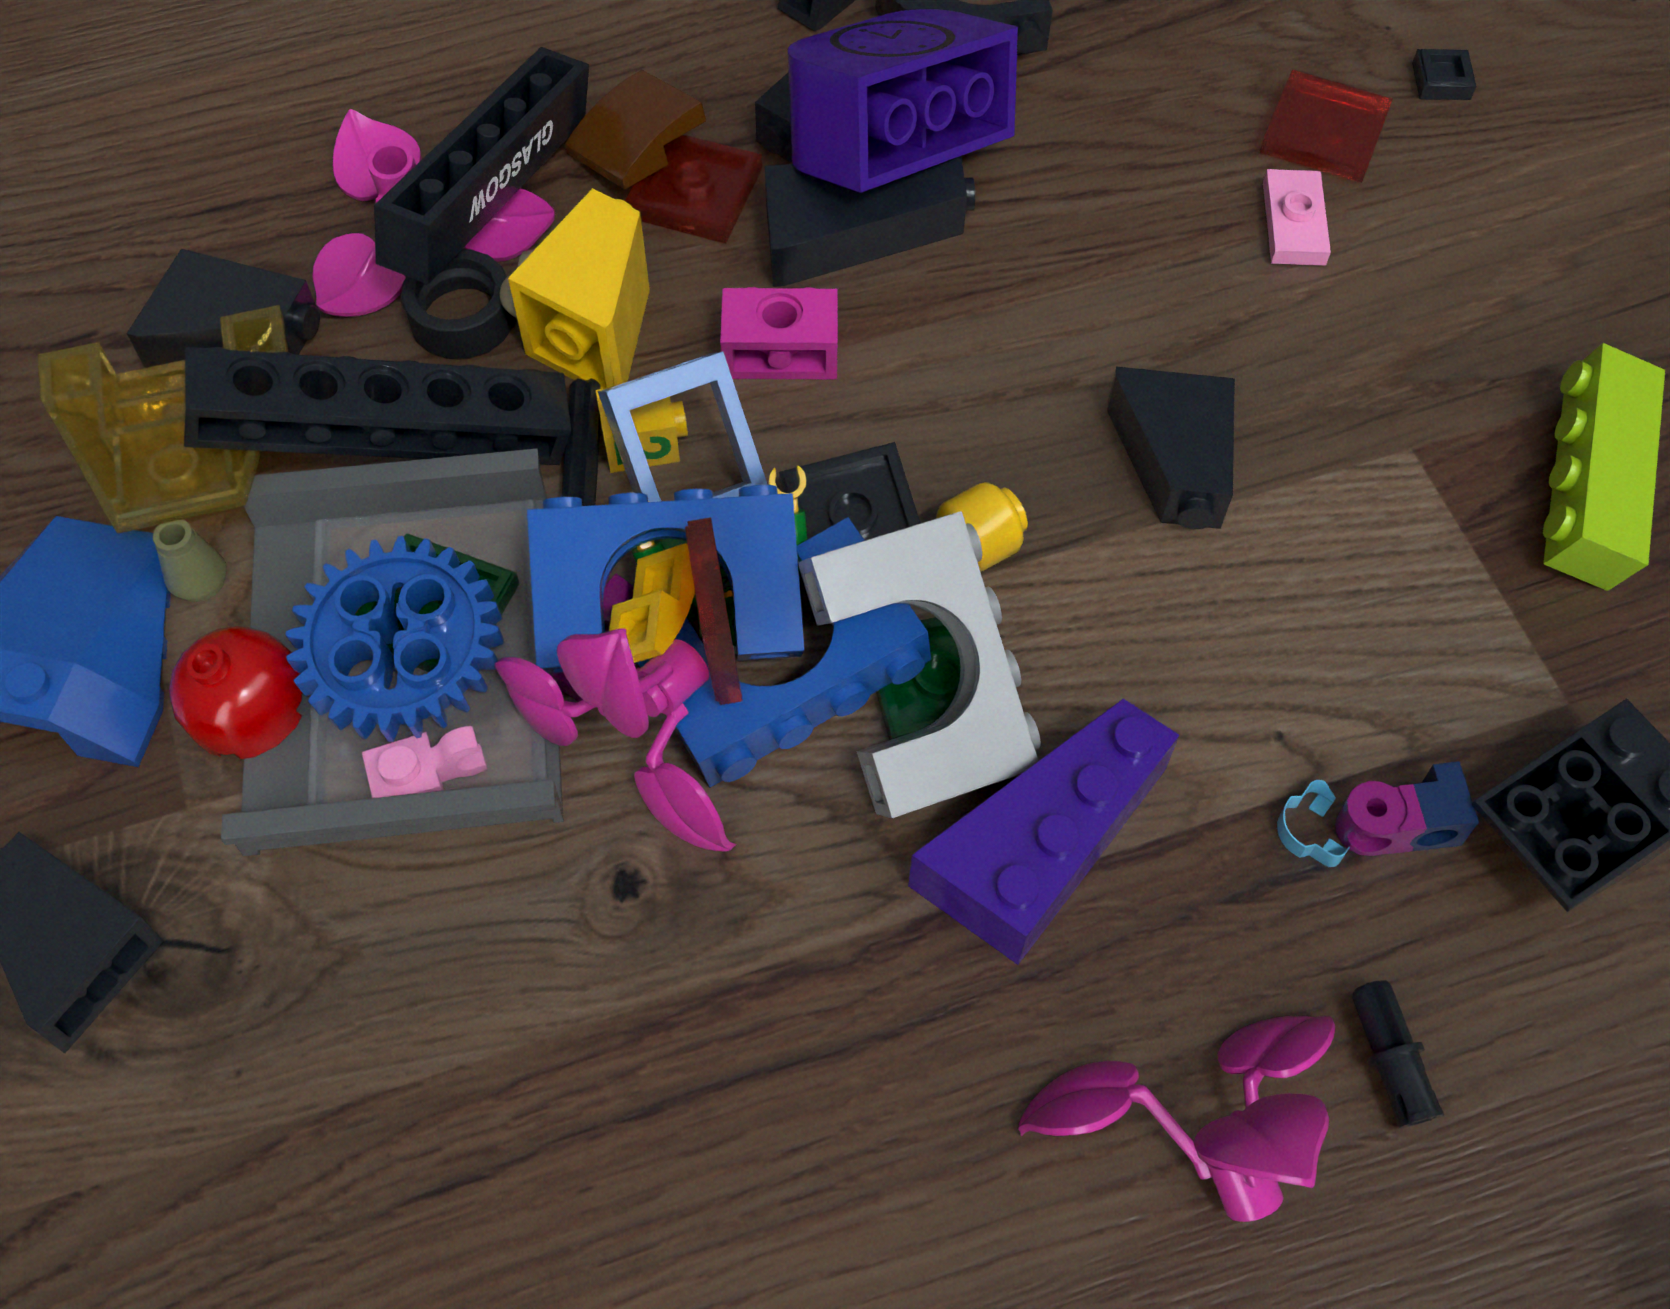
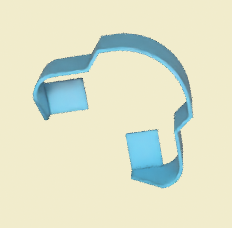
[1277,780,1350,867]

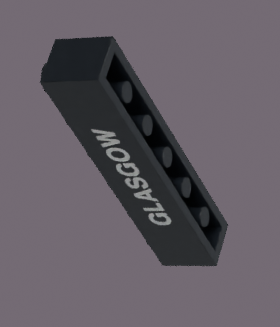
[374,47,589,284]

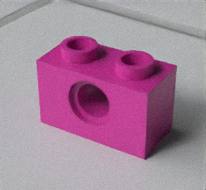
[720,287,838,379]

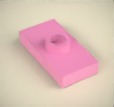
[1263,169,1331,266]

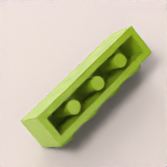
[1543,343,1665,591]

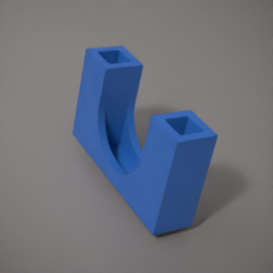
[527,485,804,674]
[636,517,931,787]

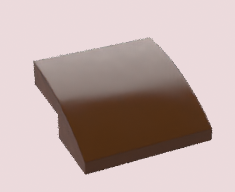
[565,69,706,189]

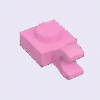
[362,726,487,798]

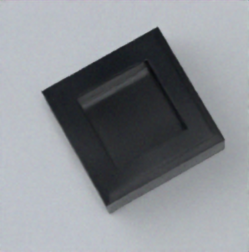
[1412,49,1477,100]

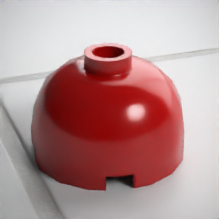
[169,626,309,759]

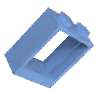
[598,351,768,502]

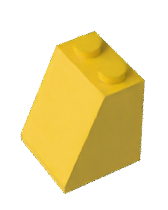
[508,188,650,389]

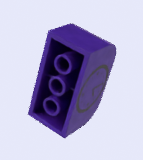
[787,9,1018,193]

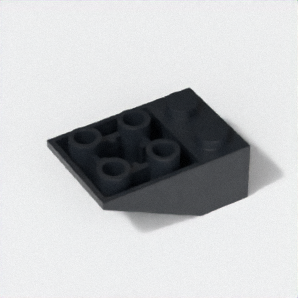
[1472,698,1670,912]

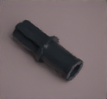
[1352,980,1444,1129]

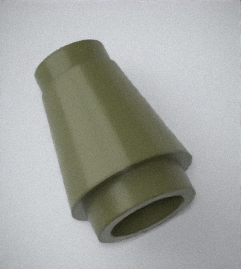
[153,518,226,602]

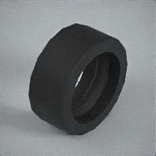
[401,249,515,359]

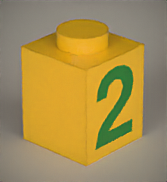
[596,388,688,473]

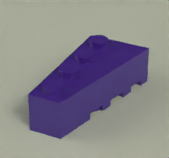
[908,699,1179,965]

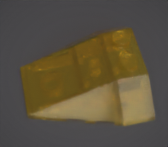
[38,305,288,534]

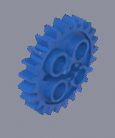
[286,536,504,742]

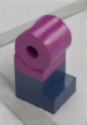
[1335,761,1479,856]

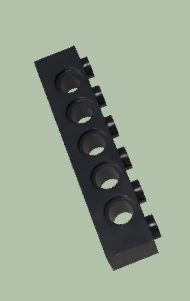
[183,347,571,465]

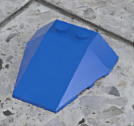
[0,516,171,767]

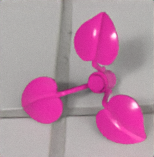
[313,109,555,317]
[494,628,737,852]
[1018,1016,1335,1222]

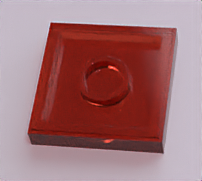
[1260,70,1393,183]
[625,135,763,244]
[685,517,743,705]

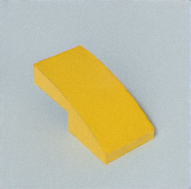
[609,543,702,663]

